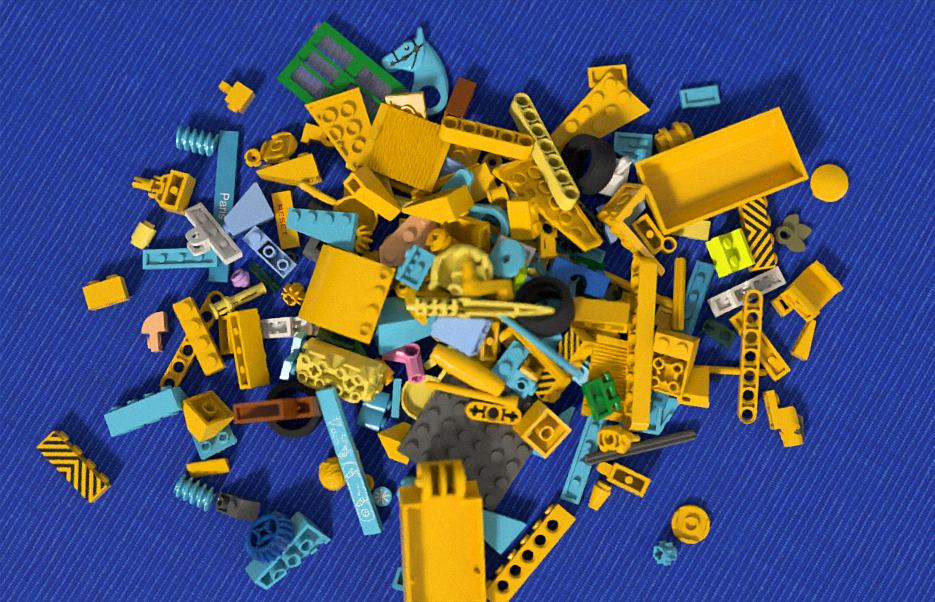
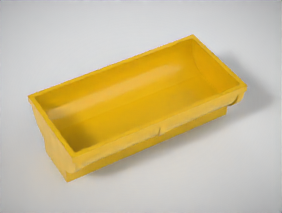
[634,107,809,236]

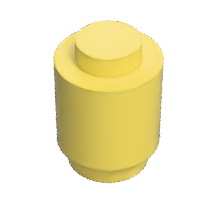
[130,220,157,250]

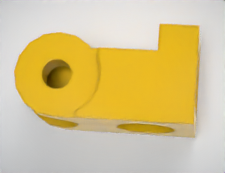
[301,123,335,149]

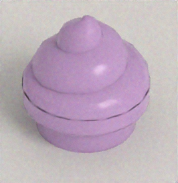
[230,269,250,288]

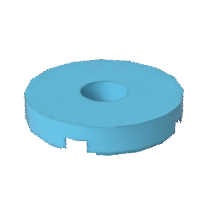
[489,239,526,279]

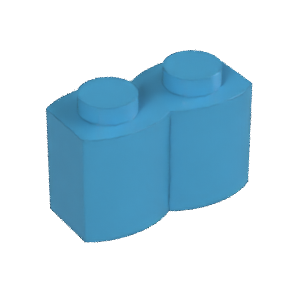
[356,391,392,431]

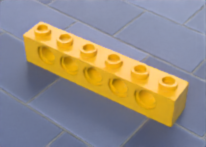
[485,503,576,602]

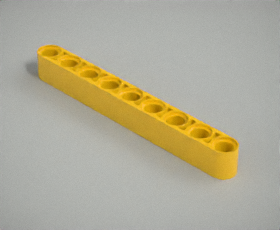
[623,256,657,431]

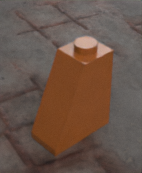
[443,77,477,119]

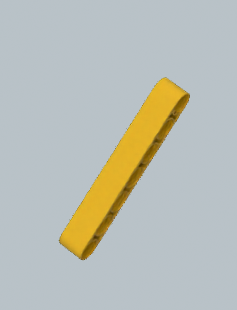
[737,289,763,424]

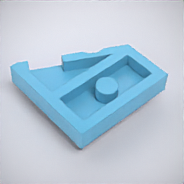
[613,132,653,164]

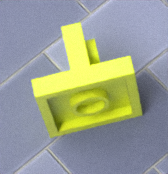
[705,228,756,278]

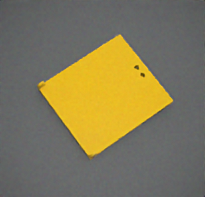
[357,102,451,195]
[581,334,628,423]

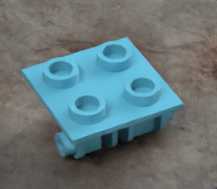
[190,424,238,460]

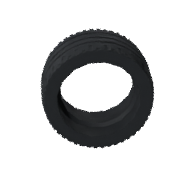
[560,134,616,195]
[513,276,576,339]
[266,380,323,438]

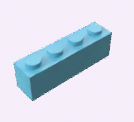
[104,385,189,437]
[245,511,331,590]

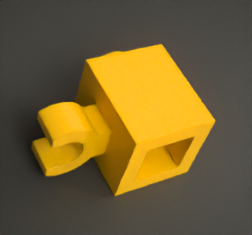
[218,80,256,114]

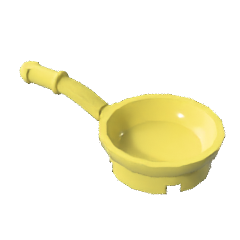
[400,369,447,419]

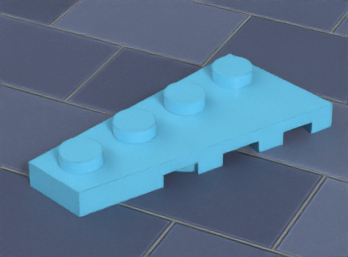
[286,208,359,253]

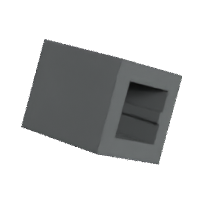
[215,491,260,522]

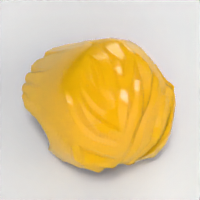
[319,457,346,491]

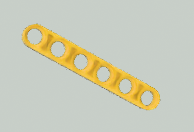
[160,291,225,388]

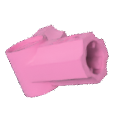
[382,343,425,384]

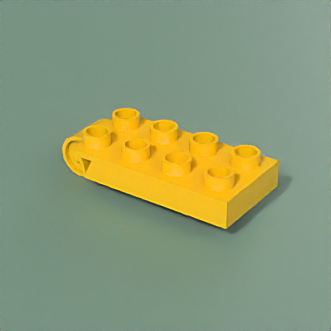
[399,460,486,602]

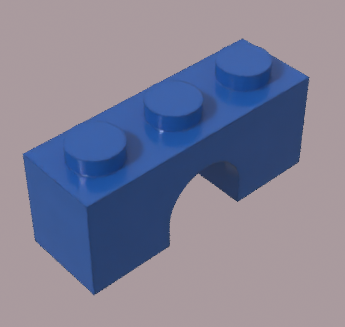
[546,255,610,300]

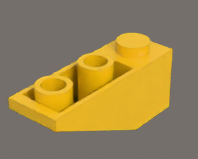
[343,165,402,221]

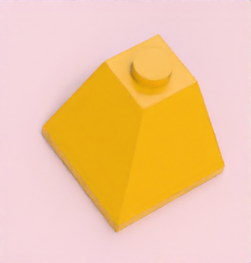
[182,390,234,442]

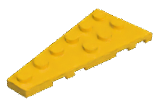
[550,71,650,154]
[304,87,394,197]
[492,154,603,252]

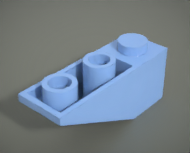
[242,225,297,279]

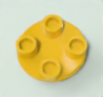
[810,164,848,202]

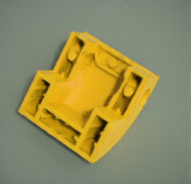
[298,244,395,344]

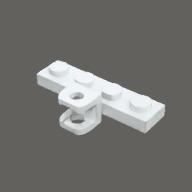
[184,203,242,265]

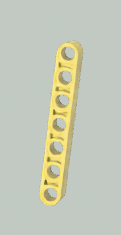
[509,93,580,211]

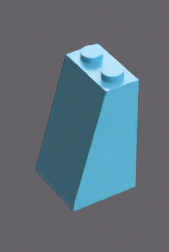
[373,295,441,355]

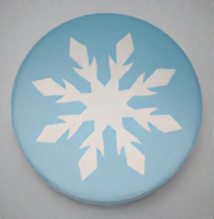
[372,487,392,506]

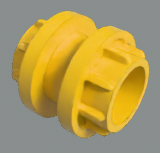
[654,121,695,153]

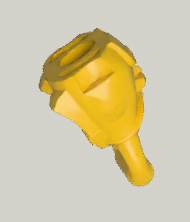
[597,425,640,454]

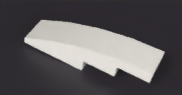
[707,266,786,317]
[260,317,335,339]

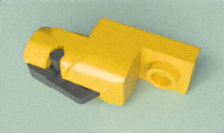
[762,390,804,447]

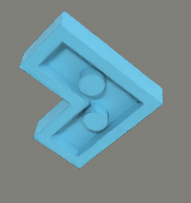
[280,331,307,381]

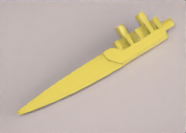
[407,298,555,318]

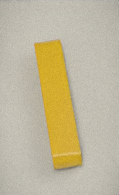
[439,116,534,160]

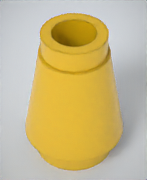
[588,480,612,510]

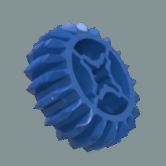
[244,511,294,563]

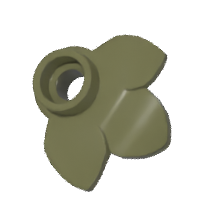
[774,214,812,252]

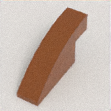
[233,396,322,424]

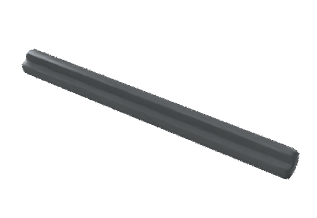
[584,429,696,465]

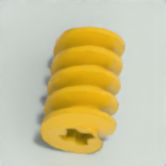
[425,227,461,255]

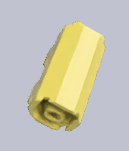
[296,337,387,403]

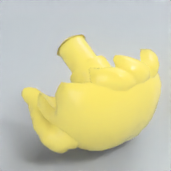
[429,244,493,301]

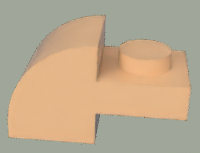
[142,312,169,353]

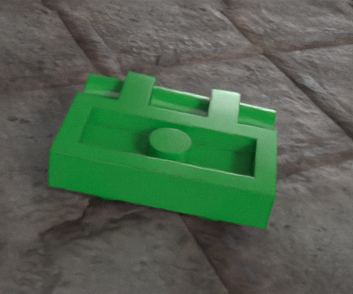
[581,371,622,421]

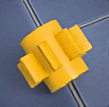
[281,282,306,306]

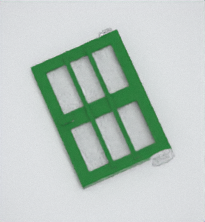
[276,21,410,126]

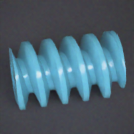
[176,125,219,157]
[173,473,218,511]

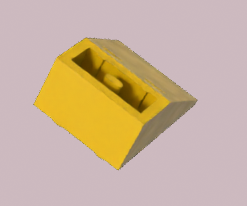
[257,152,323,186]
[651,328,700,398]

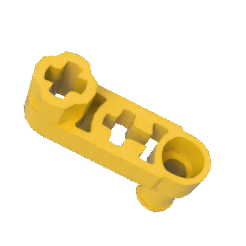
[460,263,515,303]

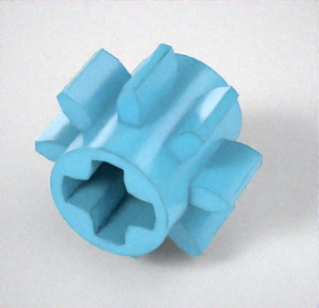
[653,541,677,566]

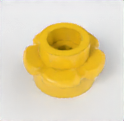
[244,148,263,167]

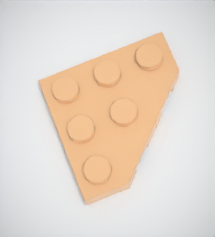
[379,215,437,268]

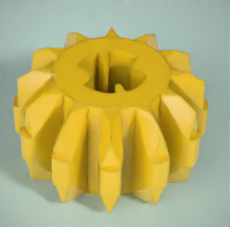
[345,222,373,255]

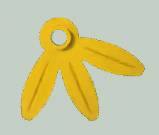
[395,269,449,325]

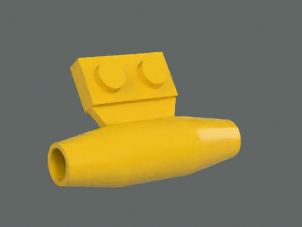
[430,344,506,396]

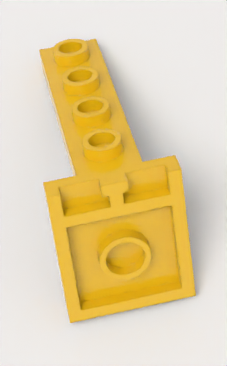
[596,183,665,276]

